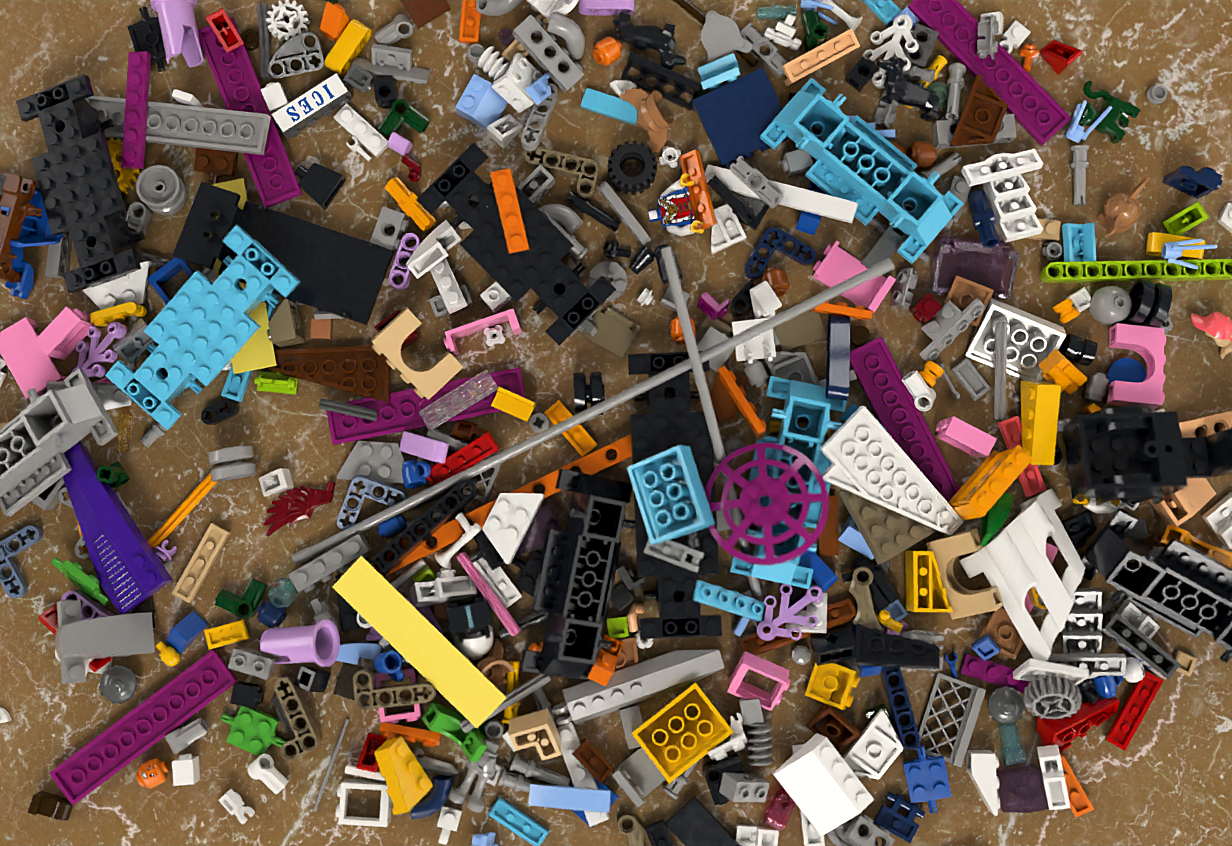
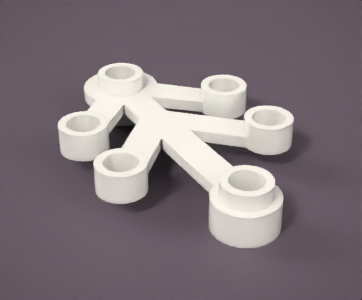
[863,15,919,89]

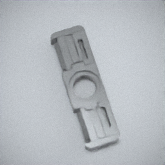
[740,23,788,78]
[730,156,784,209]

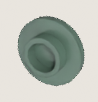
[927,82,949,110]

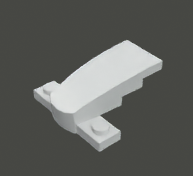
[961,149,1043,243]

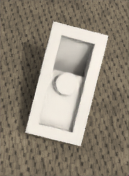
[750,281,782,319]

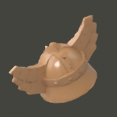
[620,88,675,154]
[1097,177,1150,237]
[475,636,514,689]

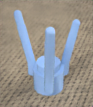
[800,0,837,25]
[1065,100,1112,143]
[1162,238,1217,269]

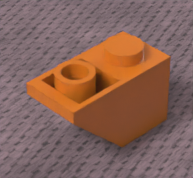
[320,2,350,43]
[587,635,623,686]

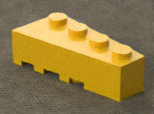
[1020,381,1061,465]

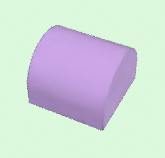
[387,132,414,156]

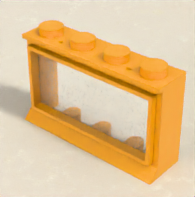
[948,445,1033,521]

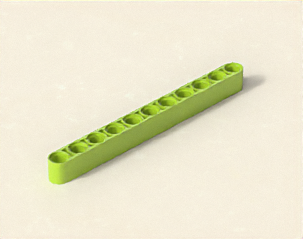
[1039,259,1232,283]

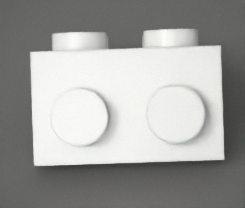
[492,53,542,113]

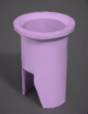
[150,0,204,68]
[260,620,340,667]

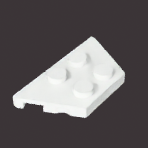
[83,261,151,310]
[482,493,545,564]
[842,708,904,779]

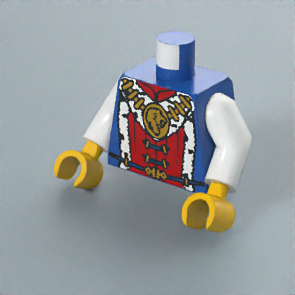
[648,174,704,237]

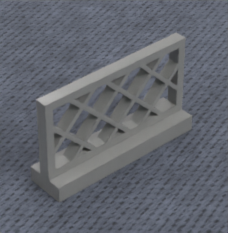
[417,426,503,503]
[914,673,986,767]

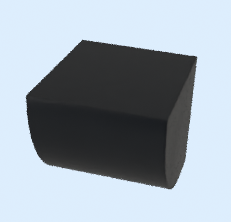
[294,666,331,693]

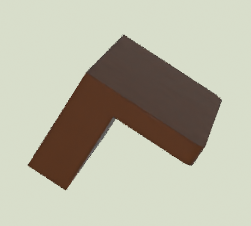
[572,739,615,784]

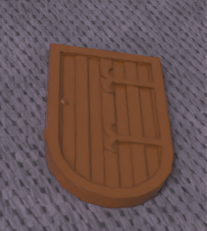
[710,372,748,422]

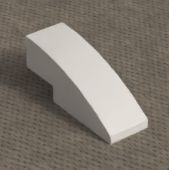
[406,220,461,279]
[410,576,477,608]
[1037,745,1070,810]

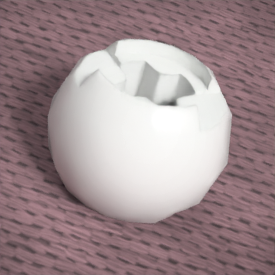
[1122,657,1145,683]

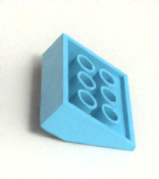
[627,445,715,545]

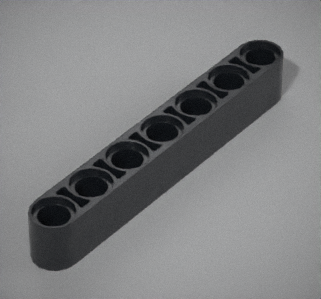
[368,480,478,577]

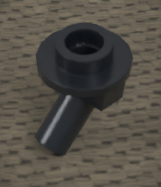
[603,239,631,259]
[1077,679,1098,704]

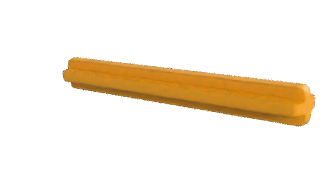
[148,472,217,548]

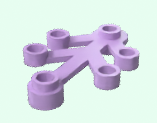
[72,322,127,380]
[757,584,823,641]

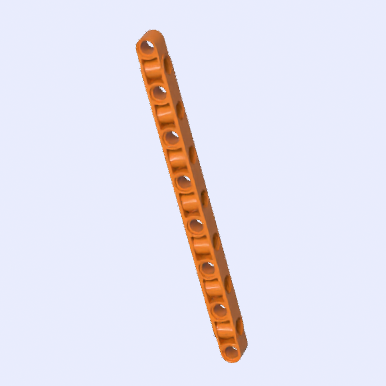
[373,434,632,576]

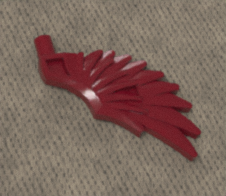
[263,481,336,537]

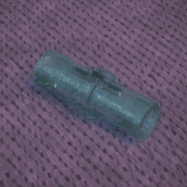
[756,4,797,20]

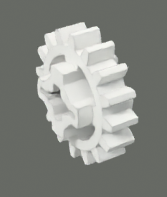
[266,0,310,42]

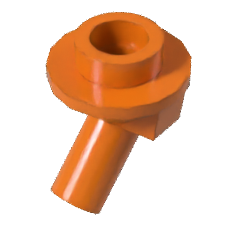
[1020,44,1040,72]

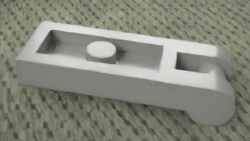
[644,539,705,573]

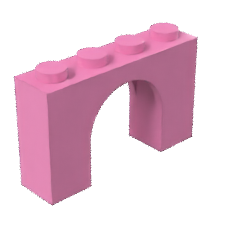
[1107,323,1166,409]

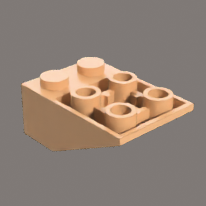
[1149,478,1216,527]

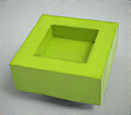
[607,616,629,638]

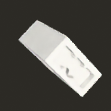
[336,778,392,827]

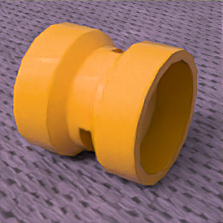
[1052,297,1080,324]
[919,360,944,388]

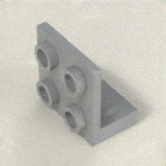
[612,747,666,808]

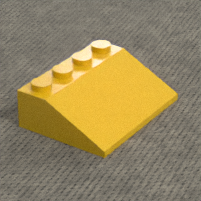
[631,682,733,784]

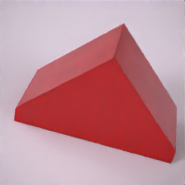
[205,8,244,53]
[1040,40,1082,75]
[356,733,388,773]

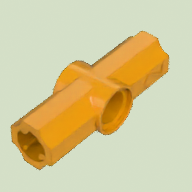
[384,177,436,232]

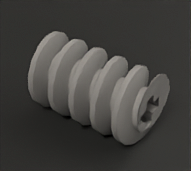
[747,722,773,766]

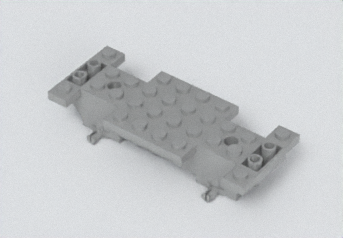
[0,368,119,517]

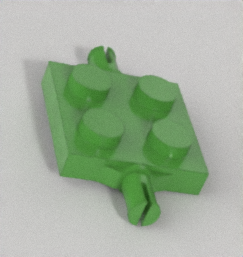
[51,557,110,606]
[220,706,287,756]

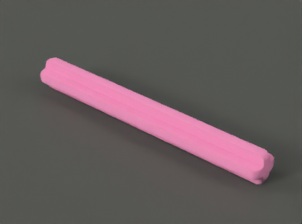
[457,552,521,636]

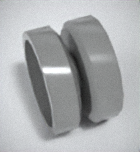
[136,165,188,216]
[208,446,257,482]

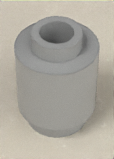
[743,359,769,388]
[1084,372,1109,403]

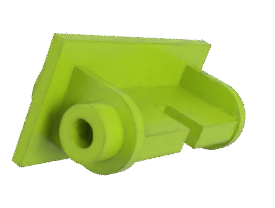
[254,371,298,395]

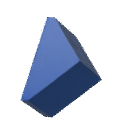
[166,611,209,654]

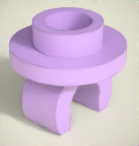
[154,540,177,562]

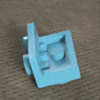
[698,53,741,91]
[1062,222,1096,262]

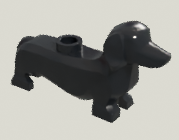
[613,12,687,70]
[877,56,943,122]

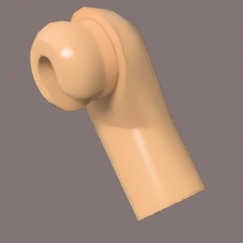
[627,602,645,632]

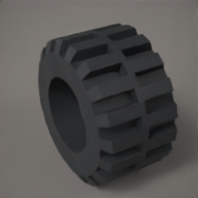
[608,141,657,195]

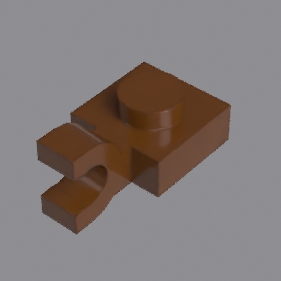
[451,420,488,442]

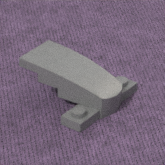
[1047,588,1126,679]
[54,600,155,685]

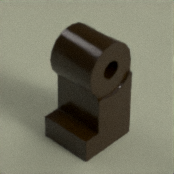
[28,791,73,821]

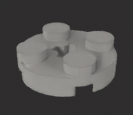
[588,261,627,301]

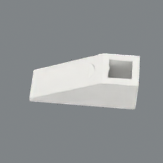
[966,750,1000,816]

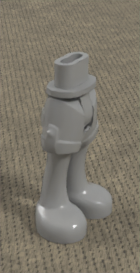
[448,738,499,813]

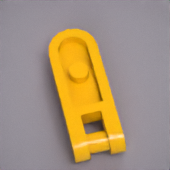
[89,302,147,327]

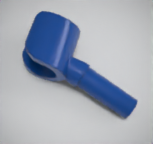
[944,652,958,679]

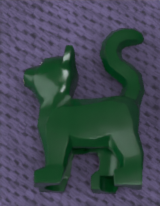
[1079,81,1141,144]

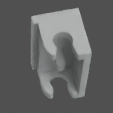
[111,317,155,363]

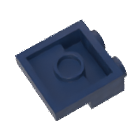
[1162,166,1222,199]

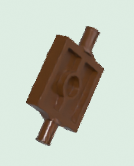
[194,148,237,184]

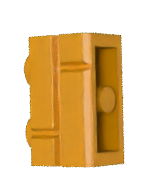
[1039,349,1087,395]

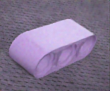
[578,0,635,15]
[389,233,421,291]
[399,431,450,463]
[62,590,115,621]

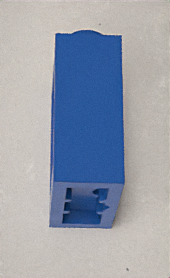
[147,258,195,305]

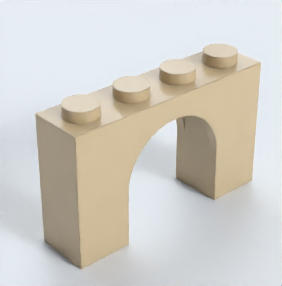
[371,307,463,400]
[926,528,1004,620]

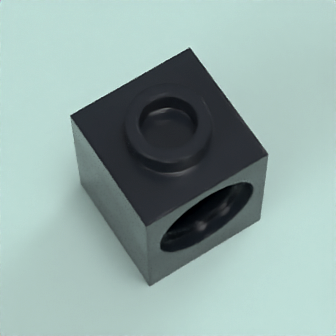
[845,57,878,93]
[373,76,397,109]
[230,681,264,708]

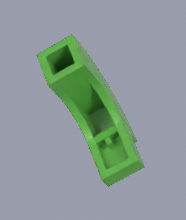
[422,702,487,763]

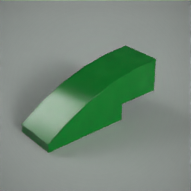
[980,492,1013,546]

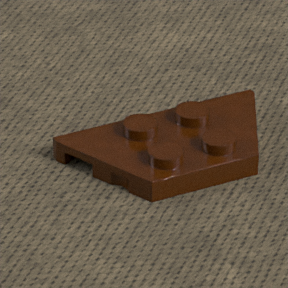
[949,74,1008,147]

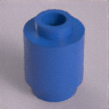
[377,513,407,540]

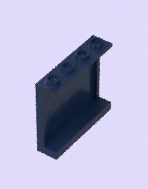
[690,67,789,169]

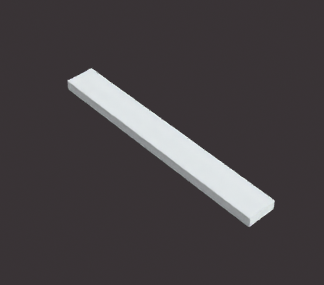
[705,164,858,223]

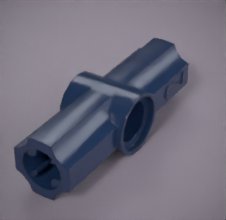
[968,190,1000,248]

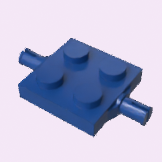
[903,744,952,813]

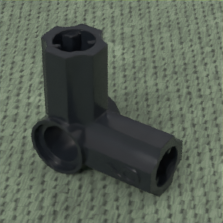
[702,754,744,806]

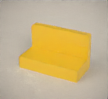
[491,386,536,422]

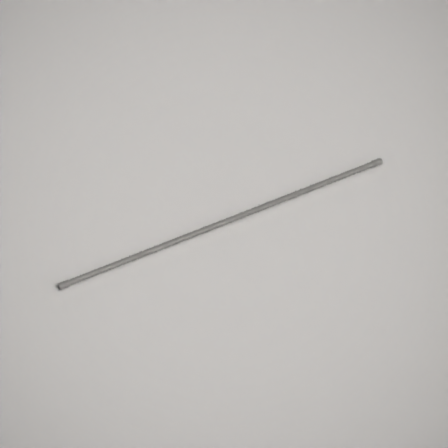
[292,258,895,565]

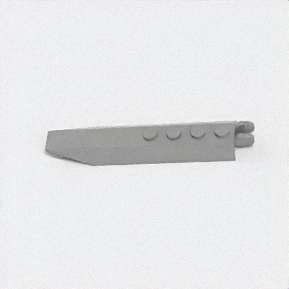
[552,649,725,725]

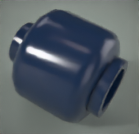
[256,599,288,628]

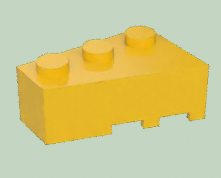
[905,550,953,612]
[374,736,433,815]

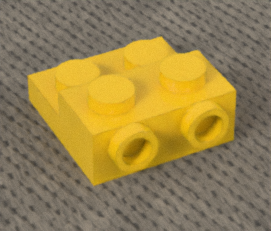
[805,663,860,710]

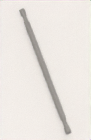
[313,718,350,812]

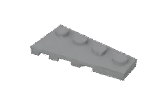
[46,381,133,410]

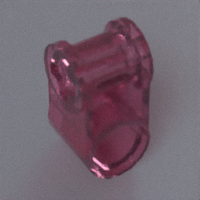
[763,789,795,832]

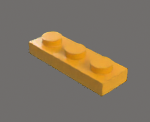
[544,400,598,457]

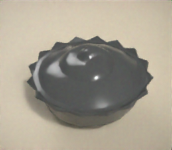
[99,665,138,704]
[987,686,1026,726]

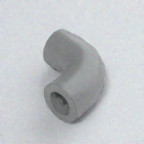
[476,0,523,16]
[548,12,585,60]
[538,203,583,234]

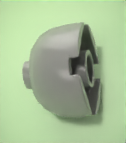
[1089,286,1132,325]

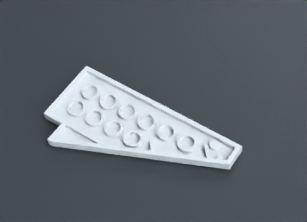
[820,406,964,536]

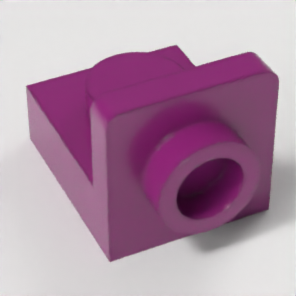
[697,292,730,321]

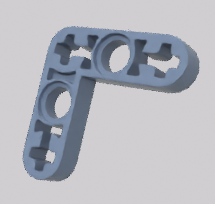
[337,475,407,530]
[0,525,43,598]

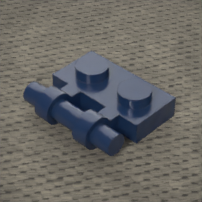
[873,792,925,843]

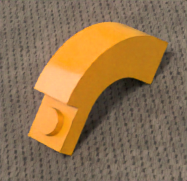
[1160,524,1232,568]

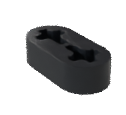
[201,399,239,425]

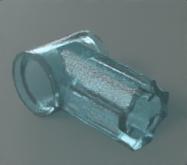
[998,724,1026,766]

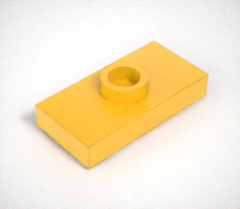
[204,619,249,650]

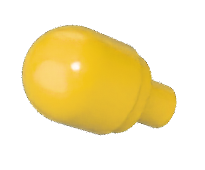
[155,641,180,666]

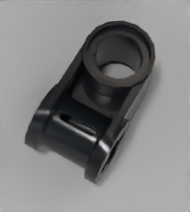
[654,244,682,284]
[729,279,756,316]

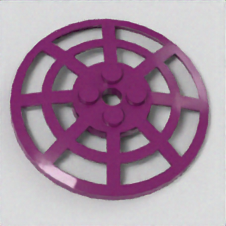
[705,443,829,565]

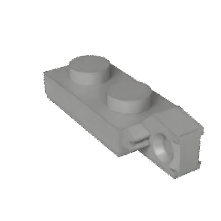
[943,175,972,231]

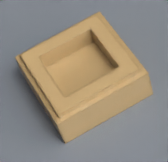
[1173,650,1198,677]

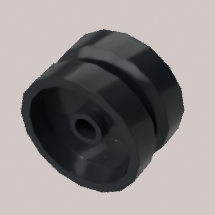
[1126,279,1172,327]
[573,372,605,415]

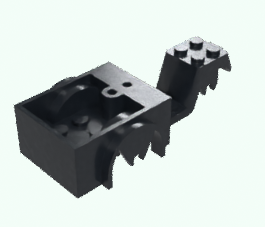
[1063,406,1232,506]

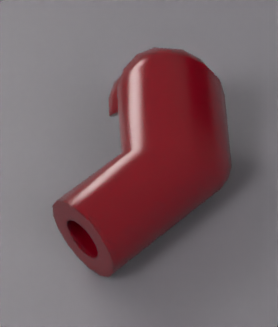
[401,154,421,182]

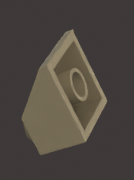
[267,299,305,348]

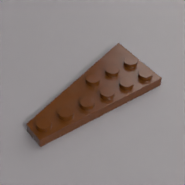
[269,345,390,403]

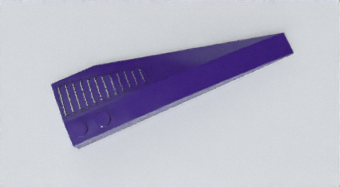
[63,441,173,615]

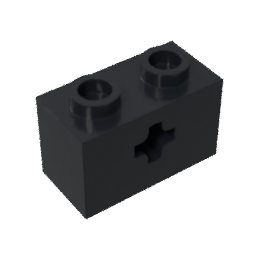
[810,627,856,666]

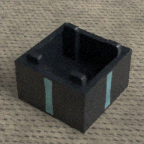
[445,595,492,634]

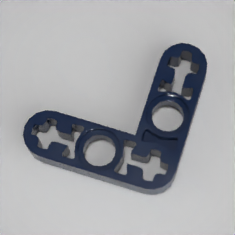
[744,227,816,279]

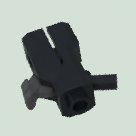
[841,556,901,612]

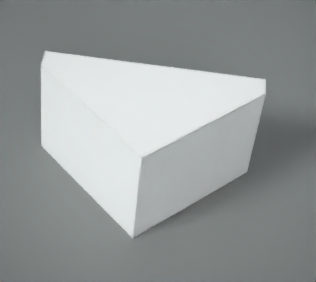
[487,114,524,149]
[259,468,294,497]

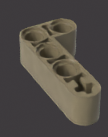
[524,147,599,200]
[353,668,438,710]
[274,675,322,760]

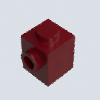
[909,293,942,324]

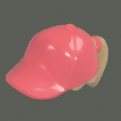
[1190,311,1232,359]

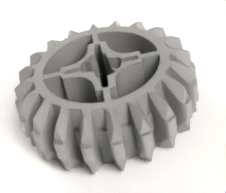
[1023,675,1082,720]

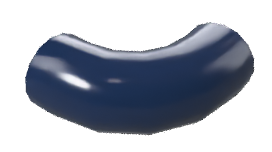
[411,775,452,820]

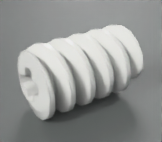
[478,46,510,81]

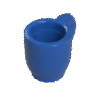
[402,460,431,489]
[374,650,404,682]
[1091,675,1123,699]

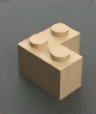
[509,708,561,761]

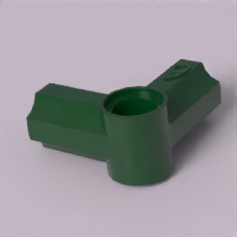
[801,10,829,52]
[378,99,431,138]
[96,462,130,488]
[215,578,268,619]

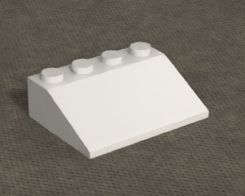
[965,298,1067,381]
[773,733,874,836]

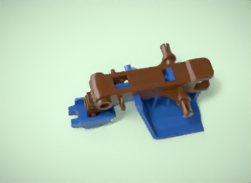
[0,173,63,299]

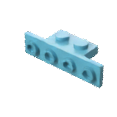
[693,580,765,622]

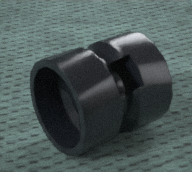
[1060,333,1098,367]

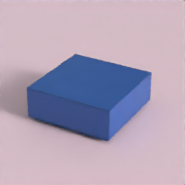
[971,634,1001,661]

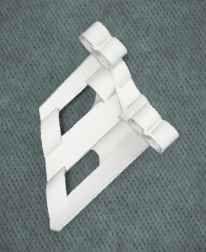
[959,488,1085,662]

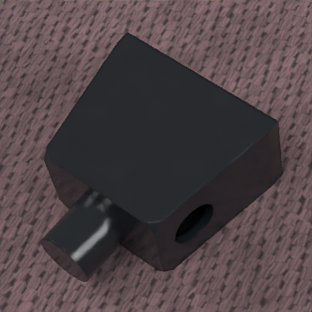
[295,163,346,210]

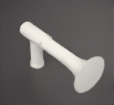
[819,0,863,31]
[435,513,481,568]

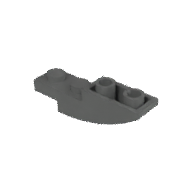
[861,204,912,269]

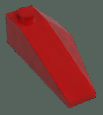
[1036,697,1119,753]

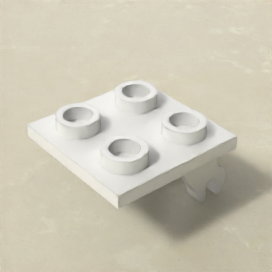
[731,317,776,364]
[708,713,748,762]

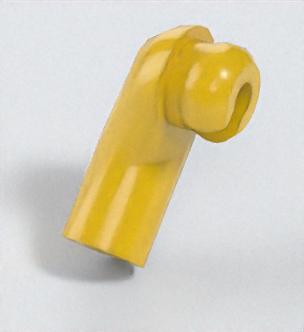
[877,610,904,634]

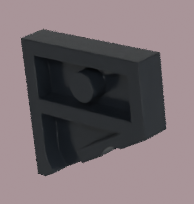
[1061,510,1097,560]

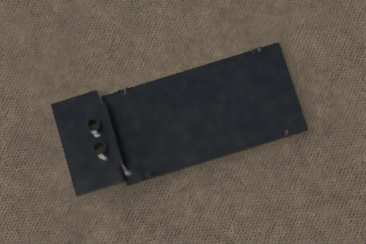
[172,181,394,326]

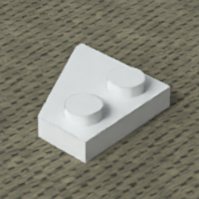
[711,204,747,255]

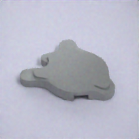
[701,10,753,64]

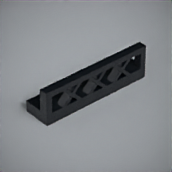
[621,52,702,111]

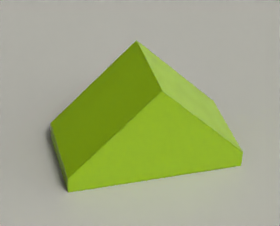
[1163,201,1210,236]

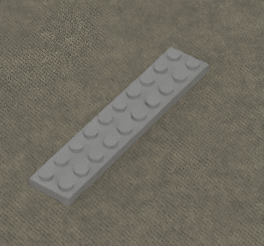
[86,96,271,155]

